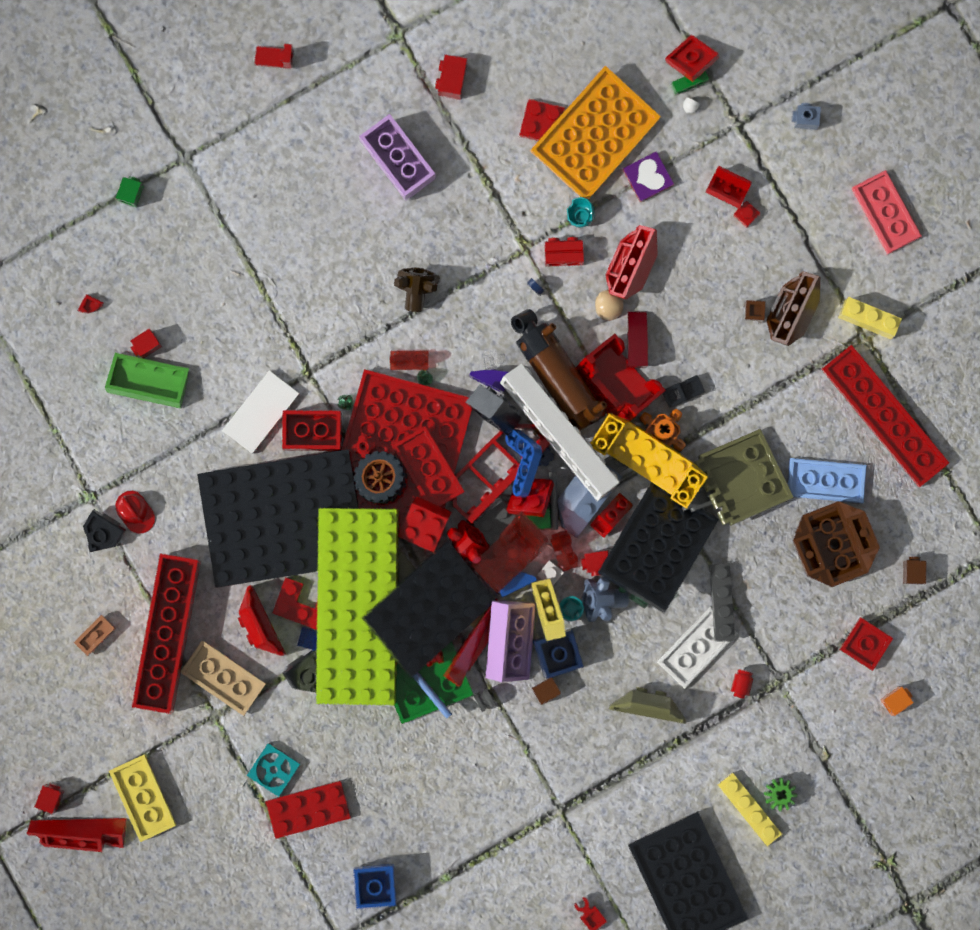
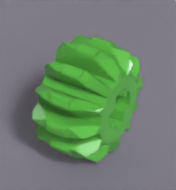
[764,778,797,811]

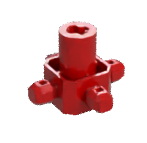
[447,520,491,563]

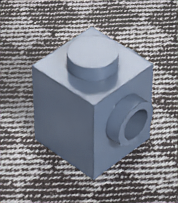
[791,103,821,130]

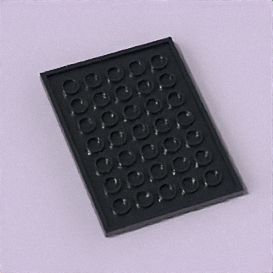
[197,449,359,588]

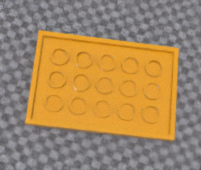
[530,65,661,199]

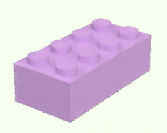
[359,114,436,201]

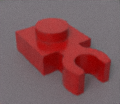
[574,896,607,930]

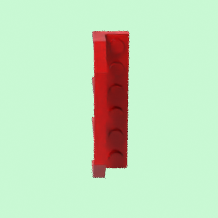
[453,424,551,525]

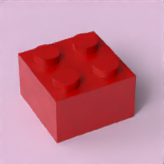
[398,496,452,553]

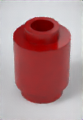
[731,669,754,699]

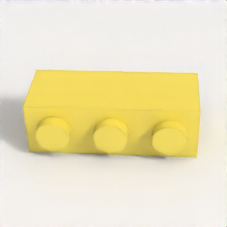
[838,297,902,339]
[531,579,566,641]

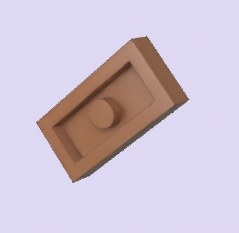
[74,615,116,656]

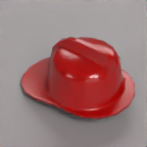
[115,491,155,534]

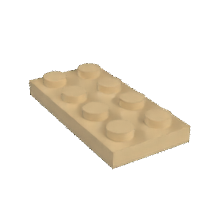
[180,640,266,716]

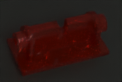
[390,351,429,370]
[550,530,578,572]

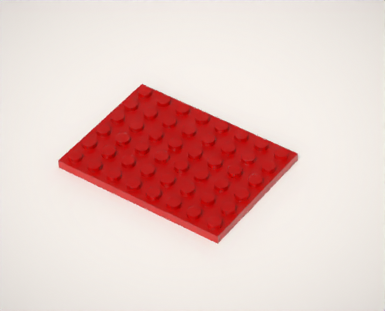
[342,369,472,536]

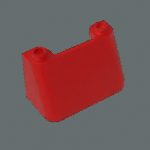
[576,333,666,422]

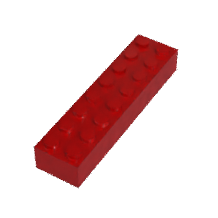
[132,554,201,714]

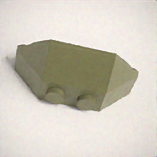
[608,687,687,724]

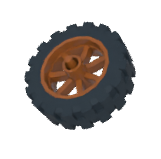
[354,451,407,504]

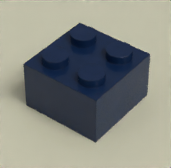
[533,629,584,679]

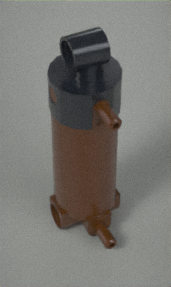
[511,309,607,431]

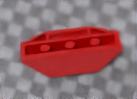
[605,225,658,300]
[238,585,286,656]

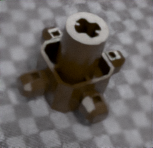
[394,267,440,312]

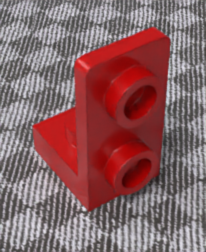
[254,44,294,69]
[590,493,633,538]

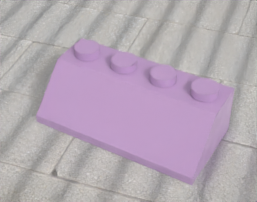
[486,601,536,682]

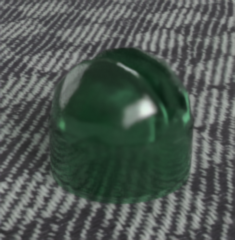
[417,370,433,386]
[337,395,353,410]

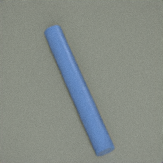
[413,672,452,719]

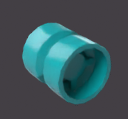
[559,596,584,622]

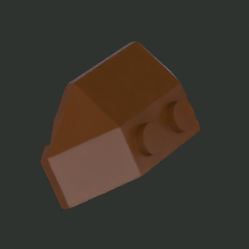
[766,271,821,346]

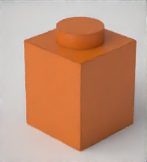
[880,686,914,716]

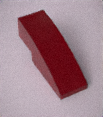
[627,312,648,368]

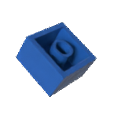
[353,864,397,909]

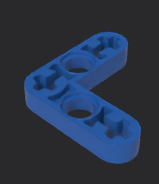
[505,429,542,497]

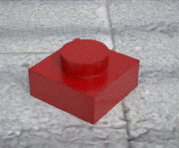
[733,200,760,228]

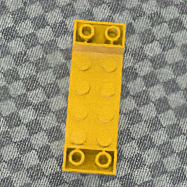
[590,413,708,509]

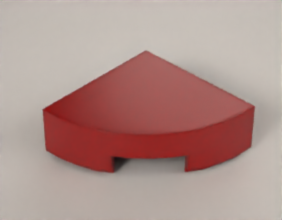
[77,294,104,314]

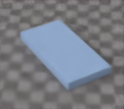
[787,458,867,504]

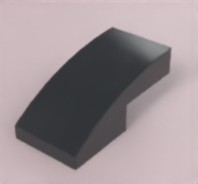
[663,375,706,408]

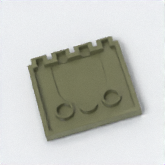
[694,429,794,526]

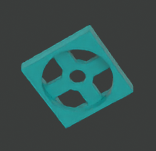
[247,743,300,797]

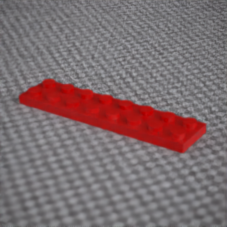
[821,345,949,487]

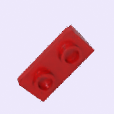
[705,166,752,209]

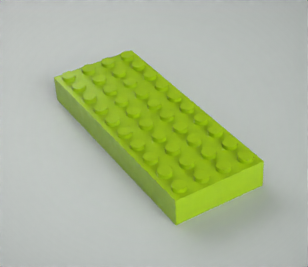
[316,508,399,705]

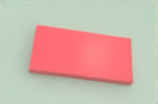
[851,170,922,255]

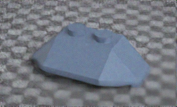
[557,465,622,538]

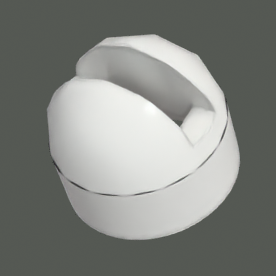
[683,98,700,113]

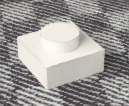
[537,561,564,586]

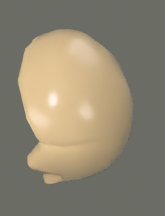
[595,289,624,321]

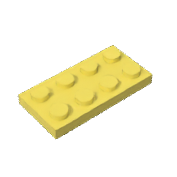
[109,754,177,842]

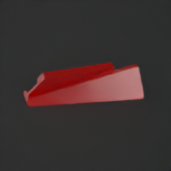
[443,598,498,687]
[27,818,126,852]

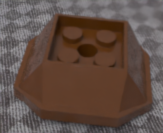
[792,501,880,587]

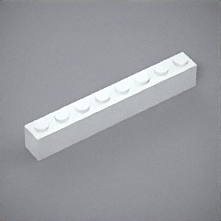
[500,364,619,501]

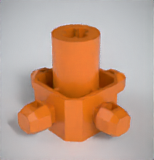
[639,409,686,452]

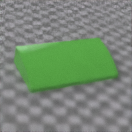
[105,353,189,409]

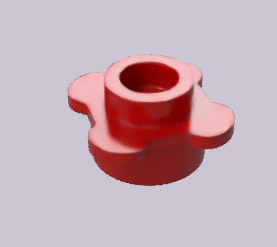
[352,435,375,458]

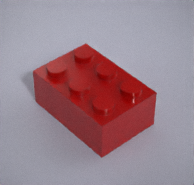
[282,410,342,451]

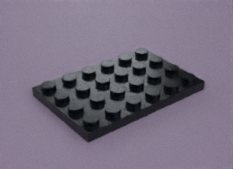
[597,482,719,613]
[361,541,496,677]
[627,811,748,930]

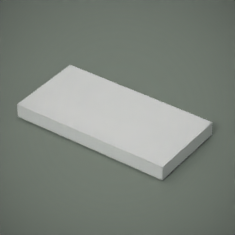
[222,371,300,454]
[657,607,738,689]

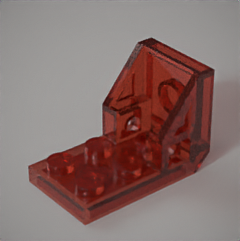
[471,511,549,594]

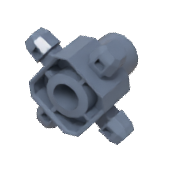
[581,577,629,622]

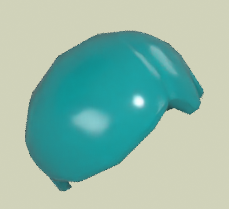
[567,197,595,228]

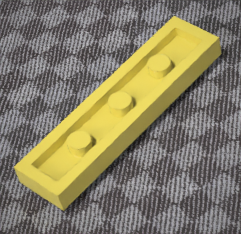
[717,773,782,846]

